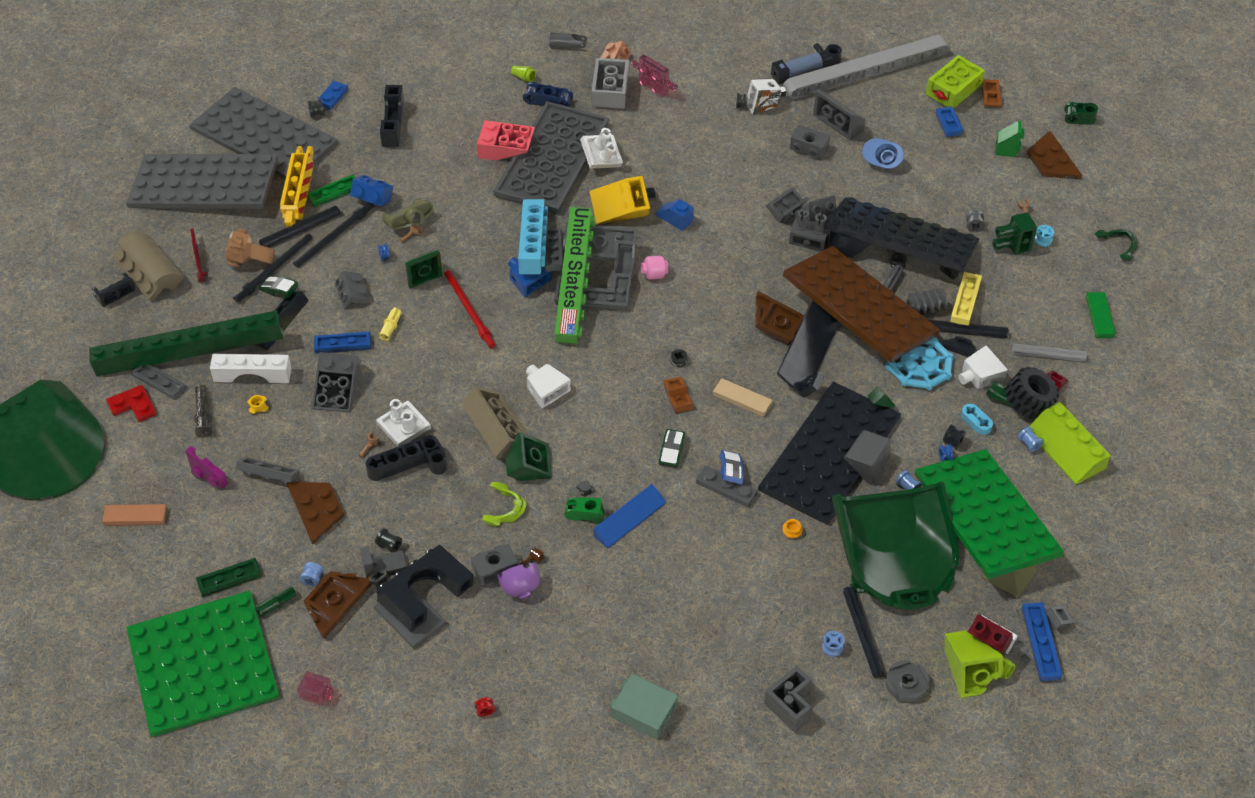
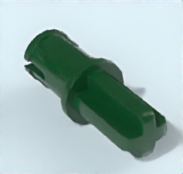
[255,587,297,617]

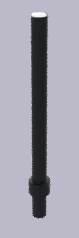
[293,202,374,268]
[233,233,313,303]

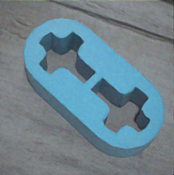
[961,404,993,435]

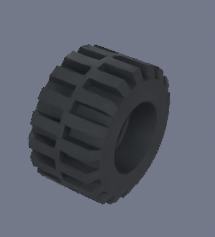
[1005,366,1059,419]

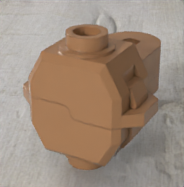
[225,228,275,268]

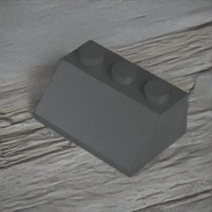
[813,89,865,141]

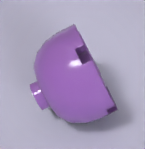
[498,563,540,600]

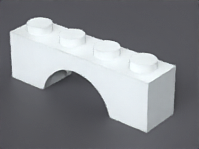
[210,354,292,383]

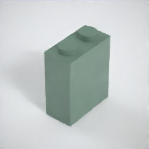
[610,674,678,739]

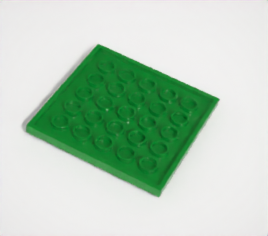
[126,590,280,737]

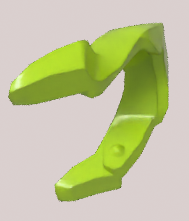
[482,482,526,527]

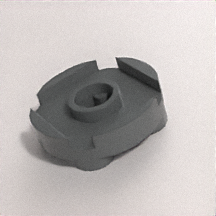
[886,660,929,703]

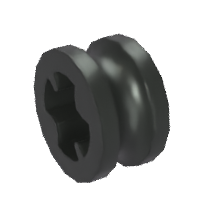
[736,93,746,109]
[890,253,907,269]
[671,349,688,368]

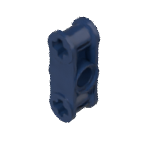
[523,82,573,107]

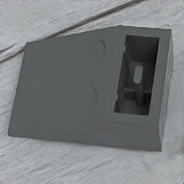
[312,352,361,412]

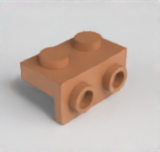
[600,41,631,60]

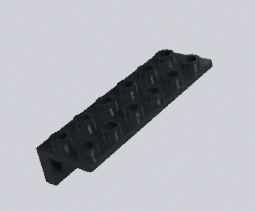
[777,300,844,397]

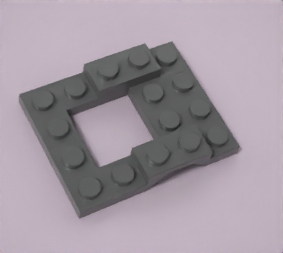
[554,222,638,310]

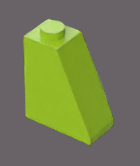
[945,631,1003,698]

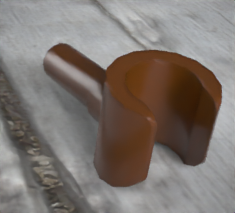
[518,548,545,566]

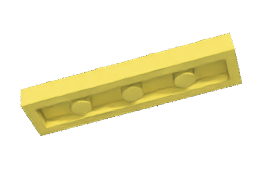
[950,272,982,326]

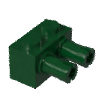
[992,212,1037,255]

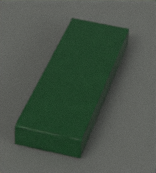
[196,558,262,597]

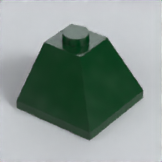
[405,250,443,289]
[506,432,552,481]

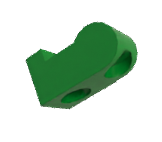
[564,497,604,524]

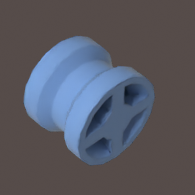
[299,562,324,587]
[822,631,845,657]

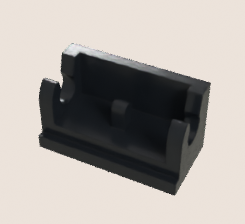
[91,271,135,307]

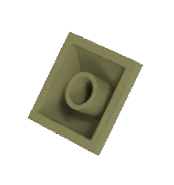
[982,565,1038,599]

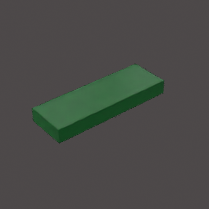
[307,174,356,208]
[1086,292,1115,338]

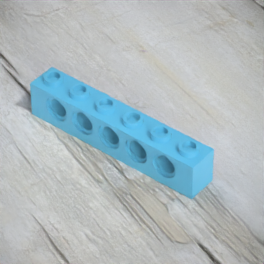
[518,199,548,274]

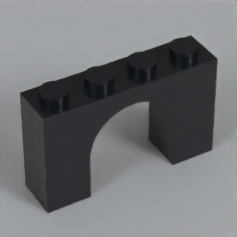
[377,544,474,632]

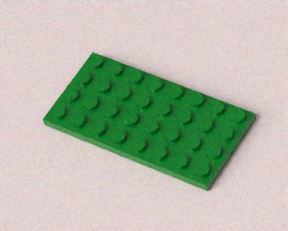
[915,449,1064,579]

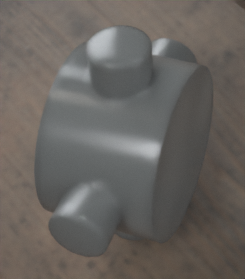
[576,480,593,496]

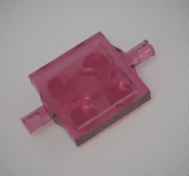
[631,54,678,97]

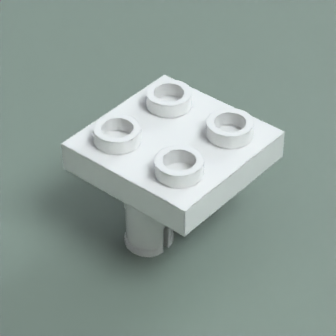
[580,128,623,169]
[376,399,431,447]

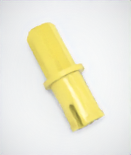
[378,307,402,341]

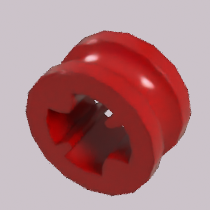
[474,697,496,717]

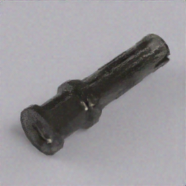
[194,385,213,438]

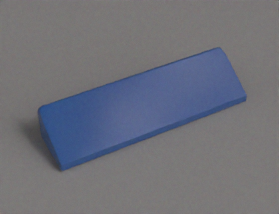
[594,484,666,549]

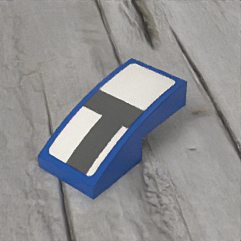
[719,450,743,484]

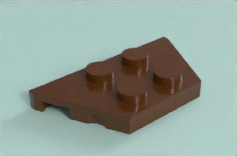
[1027,131,1082,180]
[755,291,804,345]
[287,482,344,544]
[303,571,373,639]

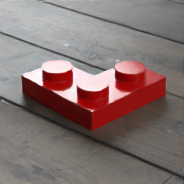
[106,385,156,422]

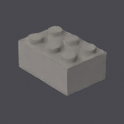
[592,58,629,109]

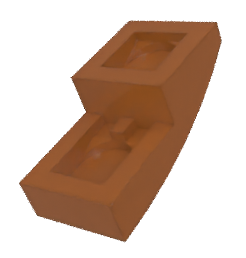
[982,79,1001,107]
[663,377,693,414]

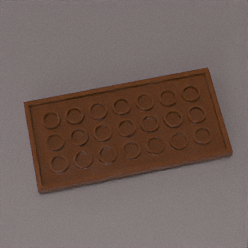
[783,246,940,363]

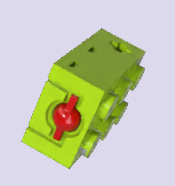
[926,55,985,109]

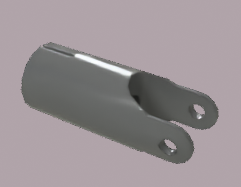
[549,32,587,48]

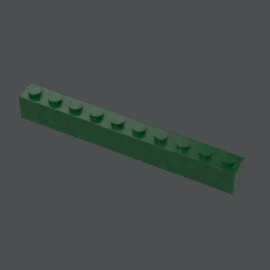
[89,310,283,376]

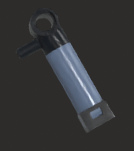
[771,43,842,85]

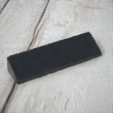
[255,291,309,350]

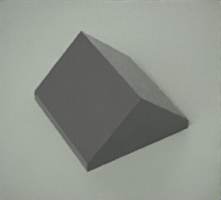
[844,430,890,485]

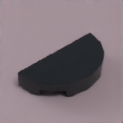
[941,336,977,357]

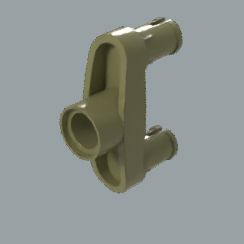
[382,198,434,230]

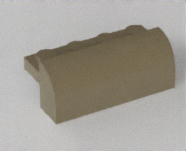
[113,232,185,301]

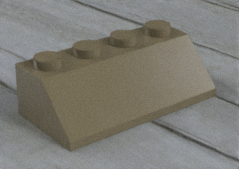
[461,386,528,459]

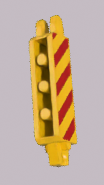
[280,146,314,228]

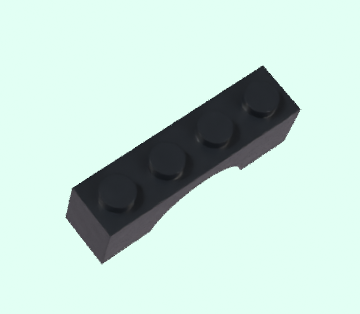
[380,85,404,147]

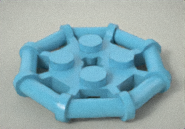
[885,337,954,391]

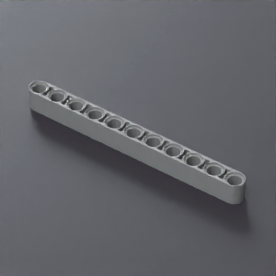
[783,35,950,100]

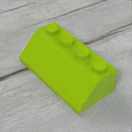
[1029,402,1111,485]

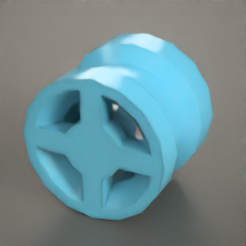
[1034,225,1055,247]

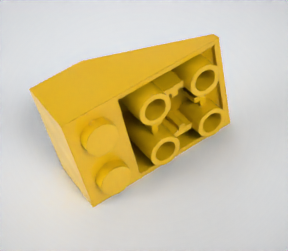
[589,176,650,225]

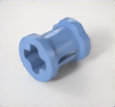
[1018,427,1044,452]
[895,470,922,490]

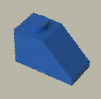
[655,199,694,231]

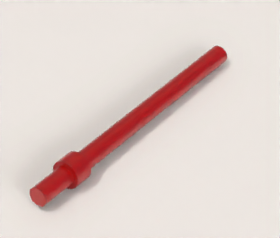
[444,270,496,349]

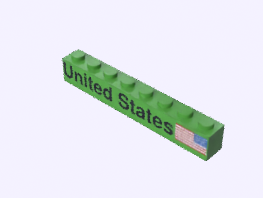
[555,207,595,344]

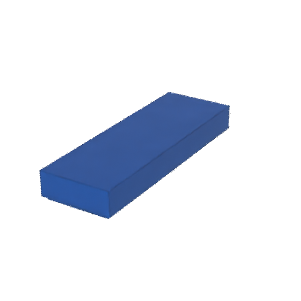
[314,332,371,354]

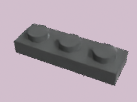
[236,457,300,484]
[696,466,758,507]

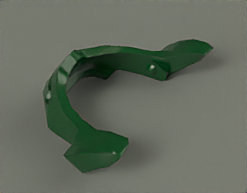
[1094,229,1138,261]

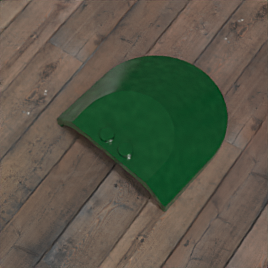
[0,380,105,501]
[832,482,959,610]

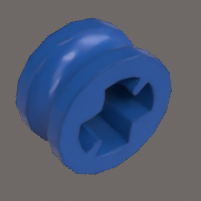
[378,243,390,261]
[939,444,953,462]

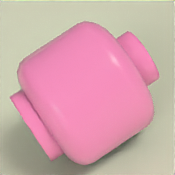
[641,256,668,279]

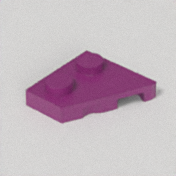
[185,446,228,489]

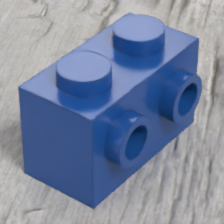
[350,175,393,206]

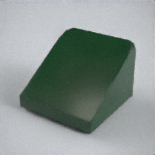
[867,387,895,408]

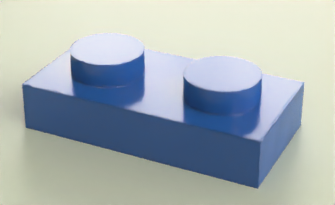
[316,80,348,110]
[935,107,963,137]

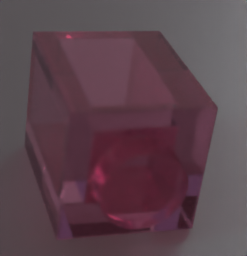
[297,671,333,706]

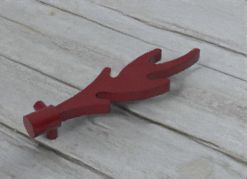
[190,228,208,283]

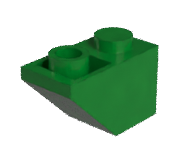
[995,121,1025,157]

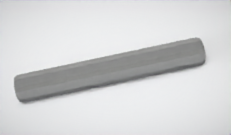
[1011,343,1087,362]

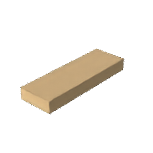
[713,378,773,417]

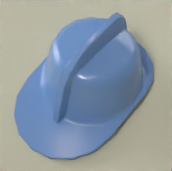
[862,138,904,169]

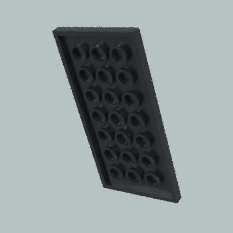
[824,197,980,272]
[758,381,901,525]

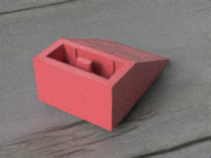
[477,120,535,161]

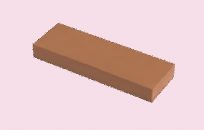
[102,504,167,526]

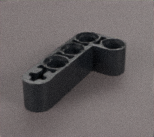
[365,435,447,481]

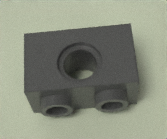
[790,125,830,160]
[471,543,519,587]

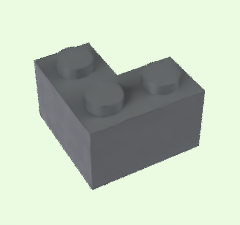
[764,666,812,733]

